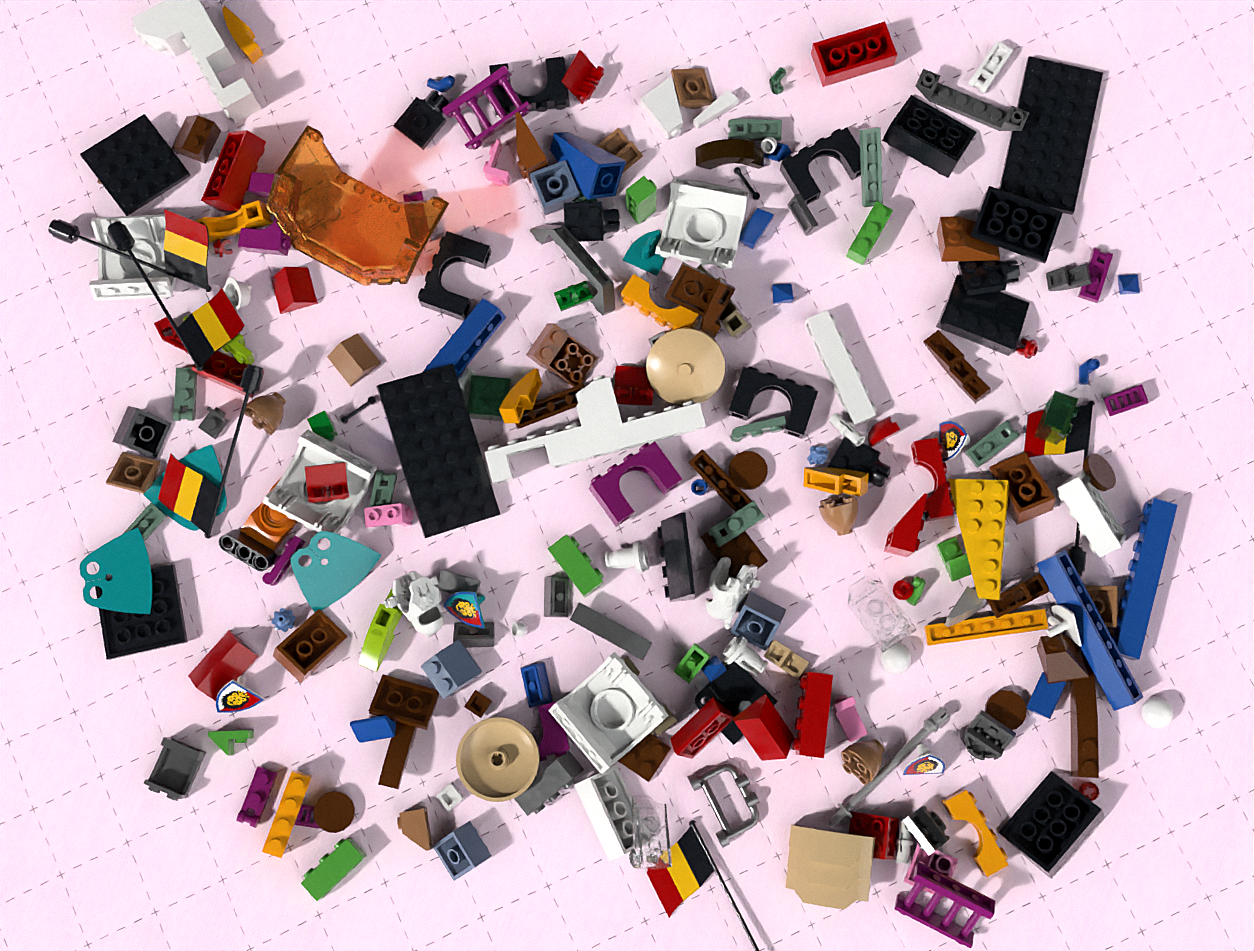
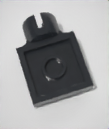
[393,90,449,150]
[563,201,620,242]
[957,260,1020,296]
[827,437,891,487]

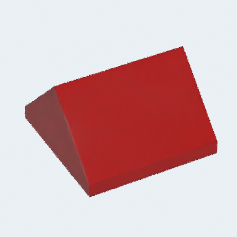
[271,267,318,314]

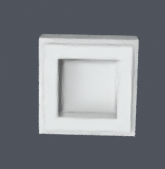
[435,782,465,811]

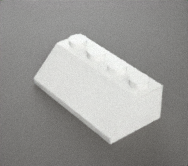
[1057,470,1127,558]
[574,765,651,861]

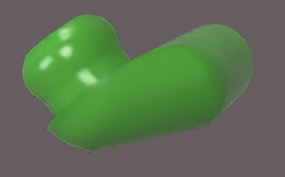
[906,576,926,606]

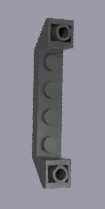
[915,68,1029,131]
[530,225,616,316]

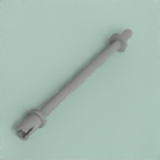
[828,707,950,827]

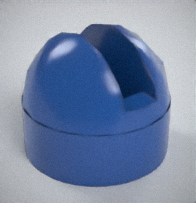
[691,479,708,496]

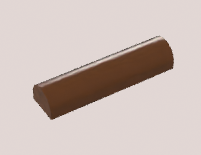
[515,383,585,429]
[688,449,752,512]

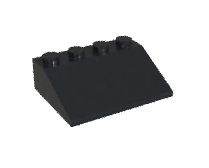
[882,95,977,178]
[970,186,1063,264]
[936,275,1030,356]
[657,512,695,602]
[998,771,1105,879]

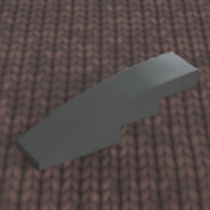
[570,602,652,660]

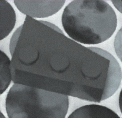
[514,751,584,816]

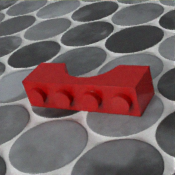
[910,438,955,522]

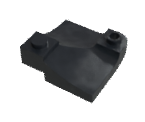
[695,661,778,745]

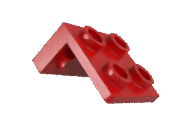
[849,812,899,860]

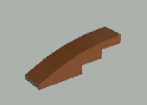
[699,276,728,339]
[923,330,991,404]
[987,574,1050,619]
[378,721,417,789]

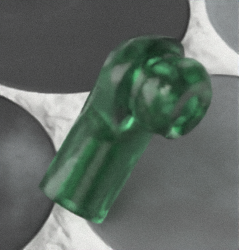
[769,67,787,95]

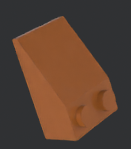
[515,111,548,184]
[936,216,1000,262]
[989,452,1056,525]
[273,609,348,683]

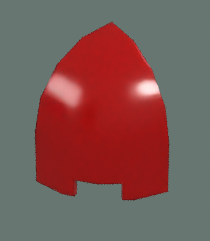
[868,416,901,447]

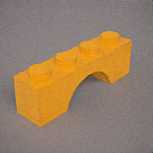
[194,200,272,243]
[621,274,699,330]
[262,770,312,858]
[941,789,1008,877]

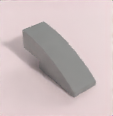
[945,586,988,627]

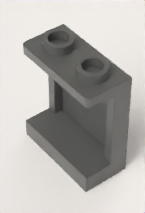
[143,737,207,801]

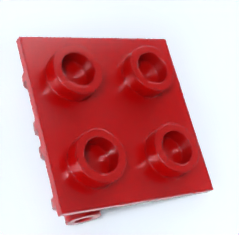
[561,50,604,104]
[614,366,653,406]
[304,462,349,503]

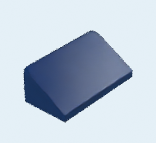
[739,208,774,249]
[520,663,553,708]
[1027,672,1067,719]
[350,715,396,743]

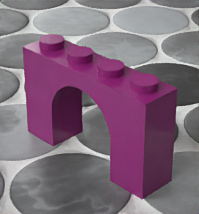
[237,172,302,256]
[589,441,683,527]
[538,702,571,762]

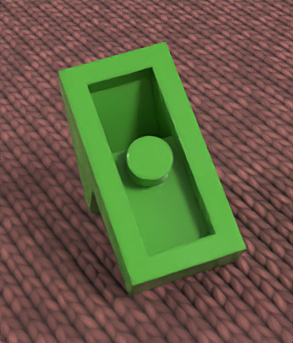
[936,537,971,582]
[673,643,711,684]
[208,730,254,756]

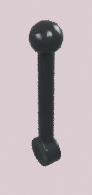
[734,167,760,200]
[341,396,376,423]

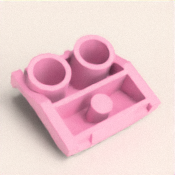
[903,843,958,899]

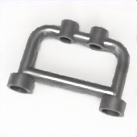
[687,763,760,848]

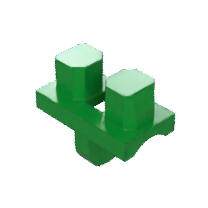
[554,281,593,311]

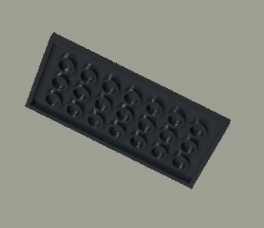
[999,56,1103,215]
[376,364,501,539]

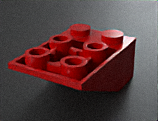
[884,493,929,557]

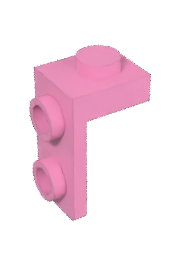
[483,139,511,186]
[364,503,413,528]
[831,695,867,742]

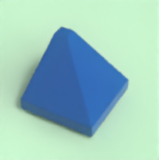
[764,142,792,162]
[1117,274,1140,295]
[772,283,794,304]
[701,655,727,682]

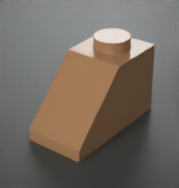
[397,808,433,851]

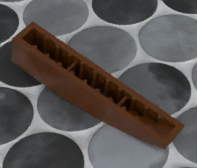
[1070,654,1099,778]

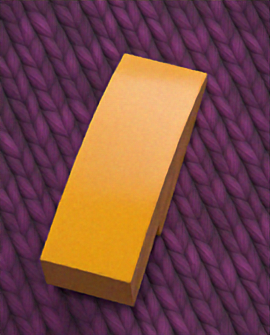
[222,6,263,64]
[499,369,543,423]
[803,467,869,497]

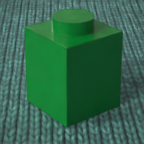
[307,410,338,441]

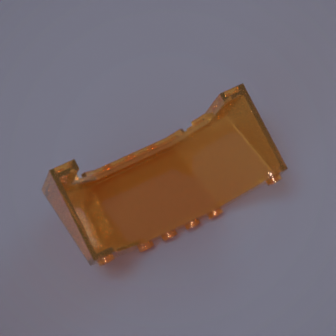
[265,125,449,286]

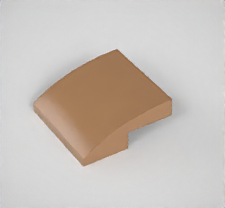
[596,128,643,174]

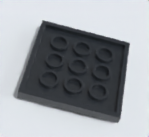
[80,114,191,216]
[95,564,188,660]

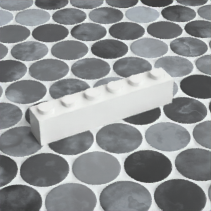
[804,310,877,427]

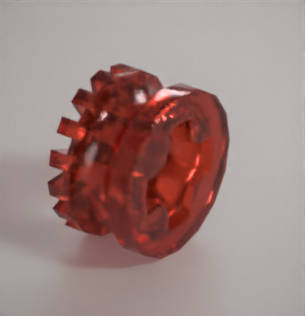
[1078,782,1100,801]

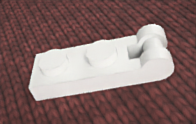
[968,40,1013,94]

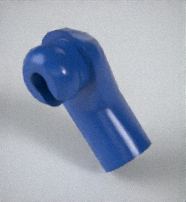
[427,75,455,93]
[1078,358,1100,385]

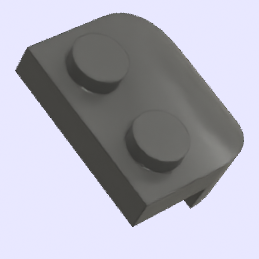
[964,710,1016,760]
[902,806,950,855]

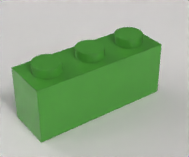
[626,176,657,224]
[846,201,893,266]
[547,534,604,598]
[301,838,367,901]

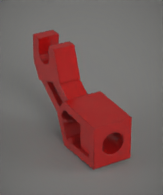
[154,316,189,354]

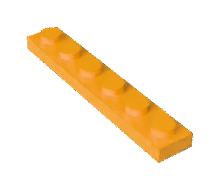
[924,609,1049,646]

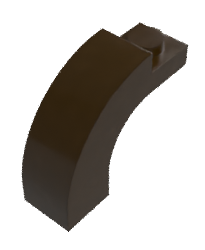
[695,139,764,170]

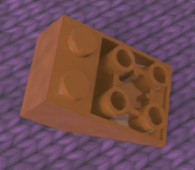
[526,323,599,387]

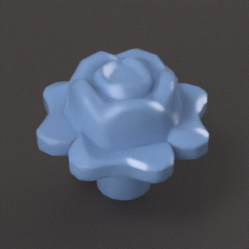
[807,445,829,465]
[271,608,296,632]

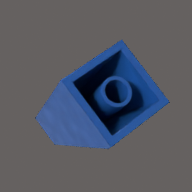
[550,132,626,199]

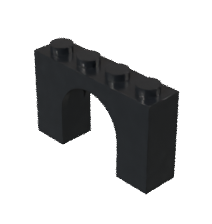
[489,57,570,115]
[780,127,861,205]
[418,231,492,321]
[728,366,818,439]

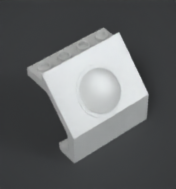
[655,176,749,269]
[89,214,177,301]
[263,430,378,535]
[549,652,669,775]

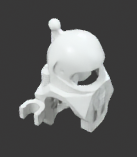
[705,557,761,629]
[383,571,444,638]

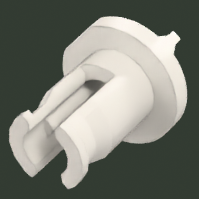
[605,540,650,573]
[723,636,768,678]

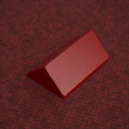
[191,351,264,398]
[188,630,259,701]
[733,694,794,761]
[670,697,735,759]

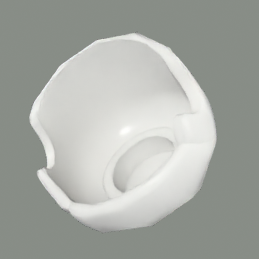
[880,641,911,675]
[1141,696,1174,729]

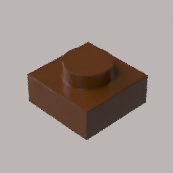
[464,690,493,718]

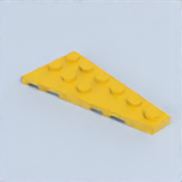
[947,478,1009,600]

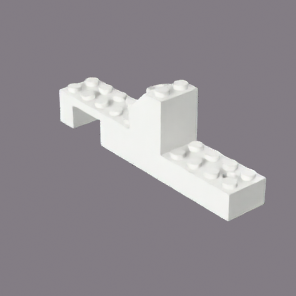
[131,0,262,123]
[484,375,706,485]

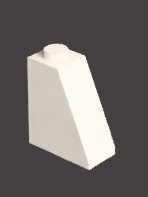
[640,77,683,140]

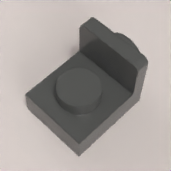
[198,406,229,440]

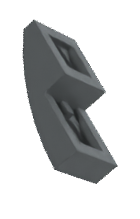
[1046,264,1091,291]

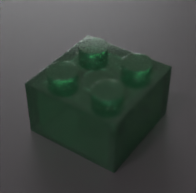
[468,375,513,421]
[1034,391,1079,445]

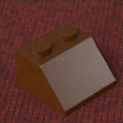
[171,115,221,164]

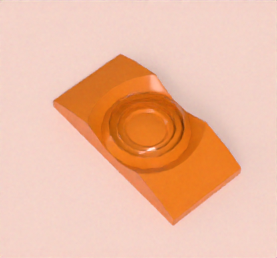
[240,478,298,552]

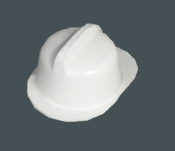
[223,277,252,312]

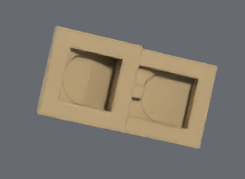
[763,640,810,680]

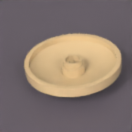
[646,327,725,406]
[456,717,540,802]

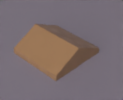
[671,69,714,109]
[327,333,381,387]
[106,452,160,494]
[1085,586,1118,627]

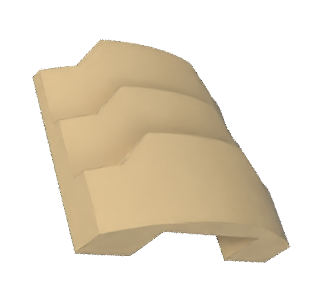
[785,825,875,910]

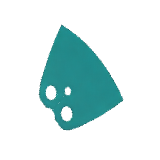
[143,444,227,531]
[79,527,152,614]
[291,531,381,613]

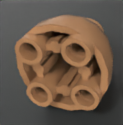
[244,392,286,435]
[819,494,858,536]
[841,739,885,785]

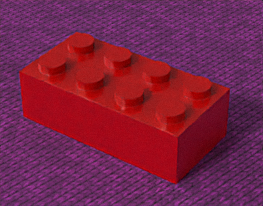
[811,21,897,87]
[201,130,266,211]
[792,672,833,758]

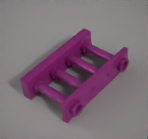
[442,66,532,150]
[894,861,995,949]

